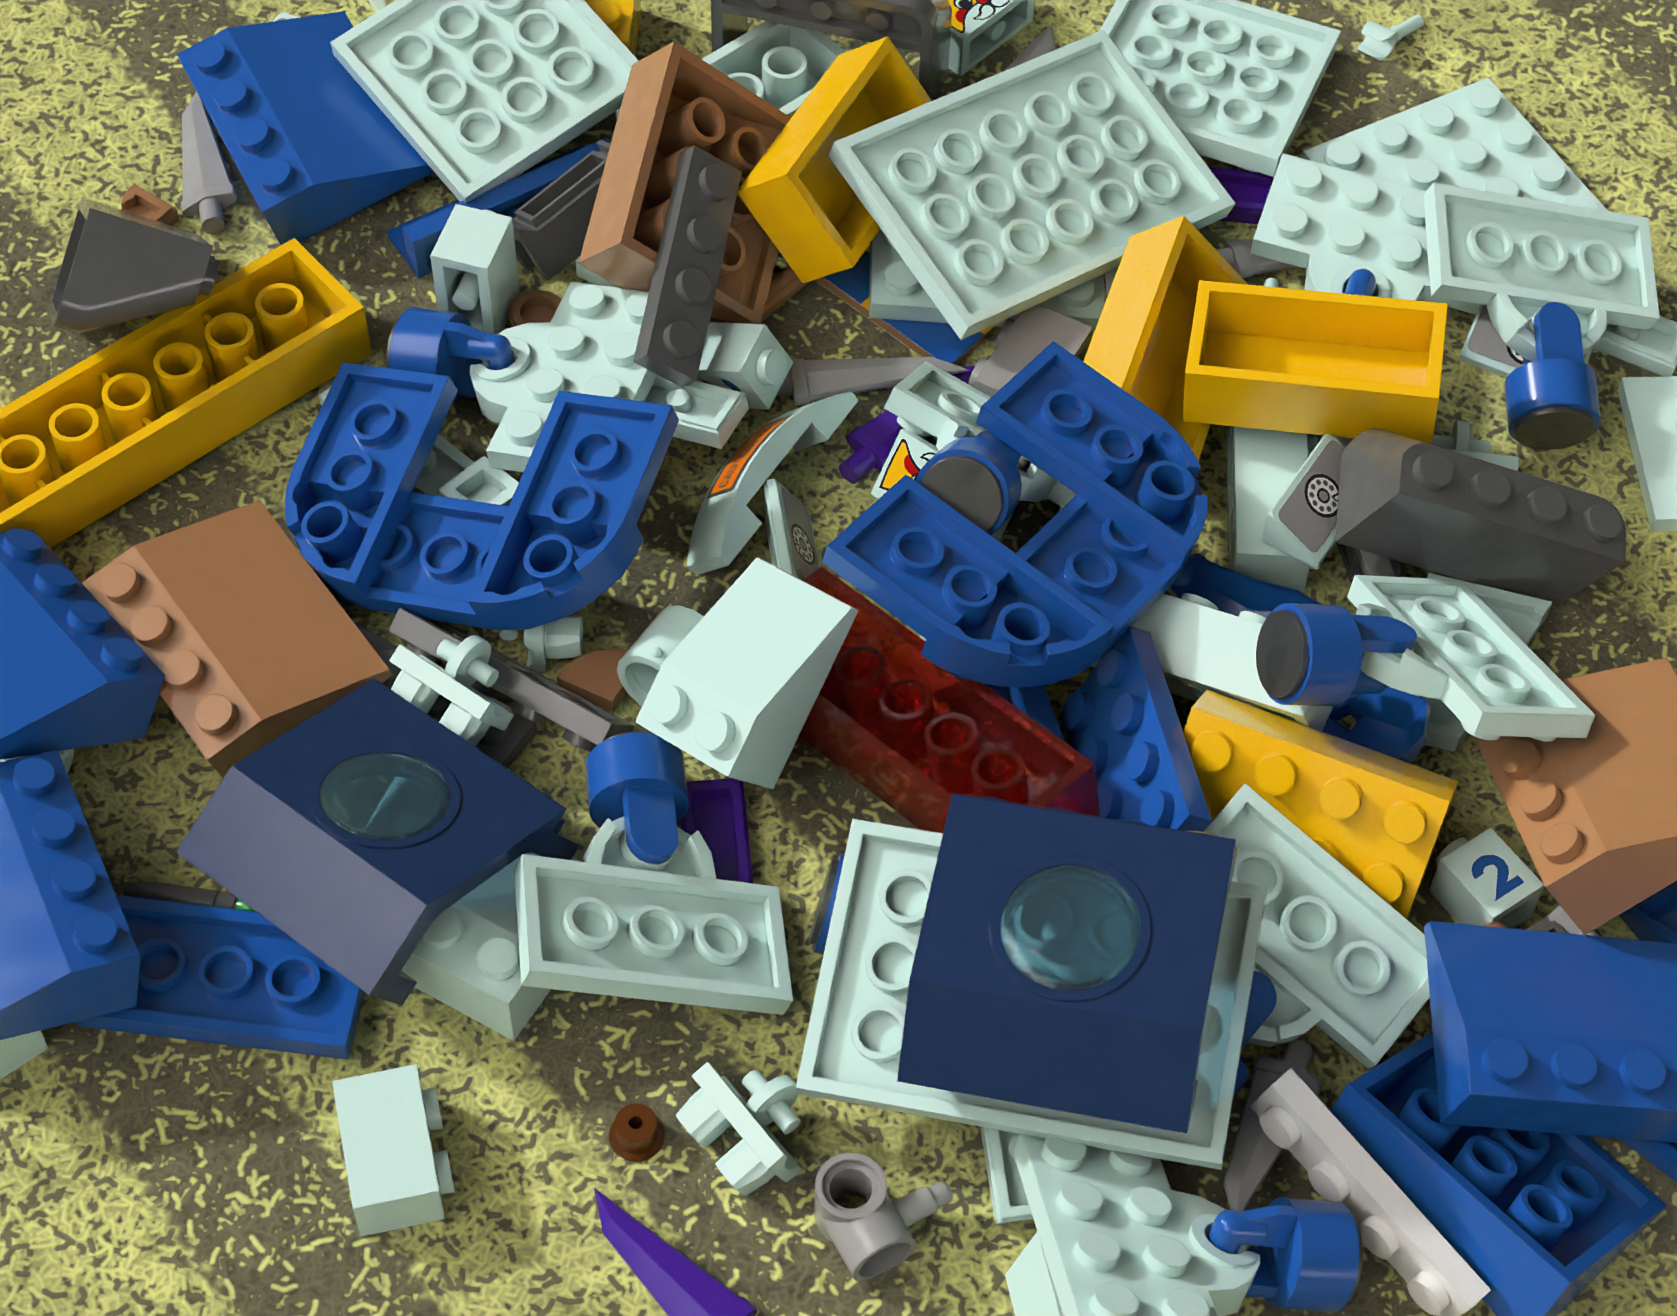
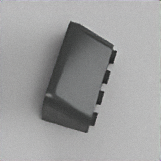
[49,197,220,334]
[1335,429,1626,606]

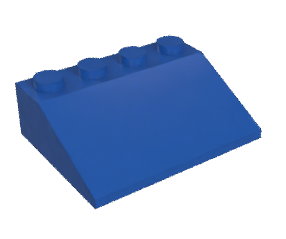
[177,11,434,245]
[0,528,165,760]
[0,750,140,1040]
[1424,921,1677,1143]
[1330,1032,1667,1316]

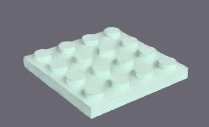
[330,0,639,203]
[1099,0,1341,177]
[1302,78,1608,301]

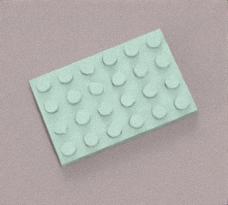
[828,30,1236,340]
[796,819,1267,1170]

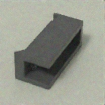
[512,140,610,281]

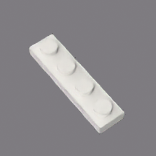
[1250,1068,1491,1316]

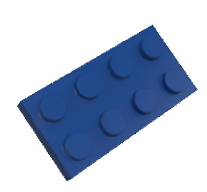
[1060,626,1212,832]
[76,895,365,1060]

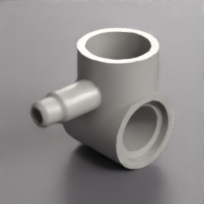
[814,1153,953,1281]

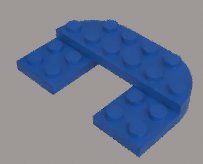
[822,341,1208,688]
[285,362,679,630]

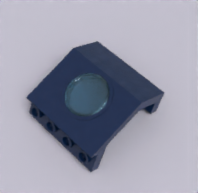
[176,678,580,1005]
[897,793,1238,1134]

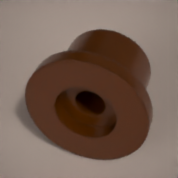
[609,1103,665,1162]

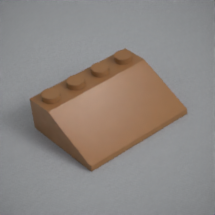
[578,42,791,324]
[82,500,394,778]
[1474,658,1677,935]

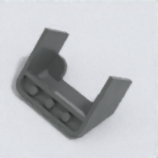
[711,0,952,101]

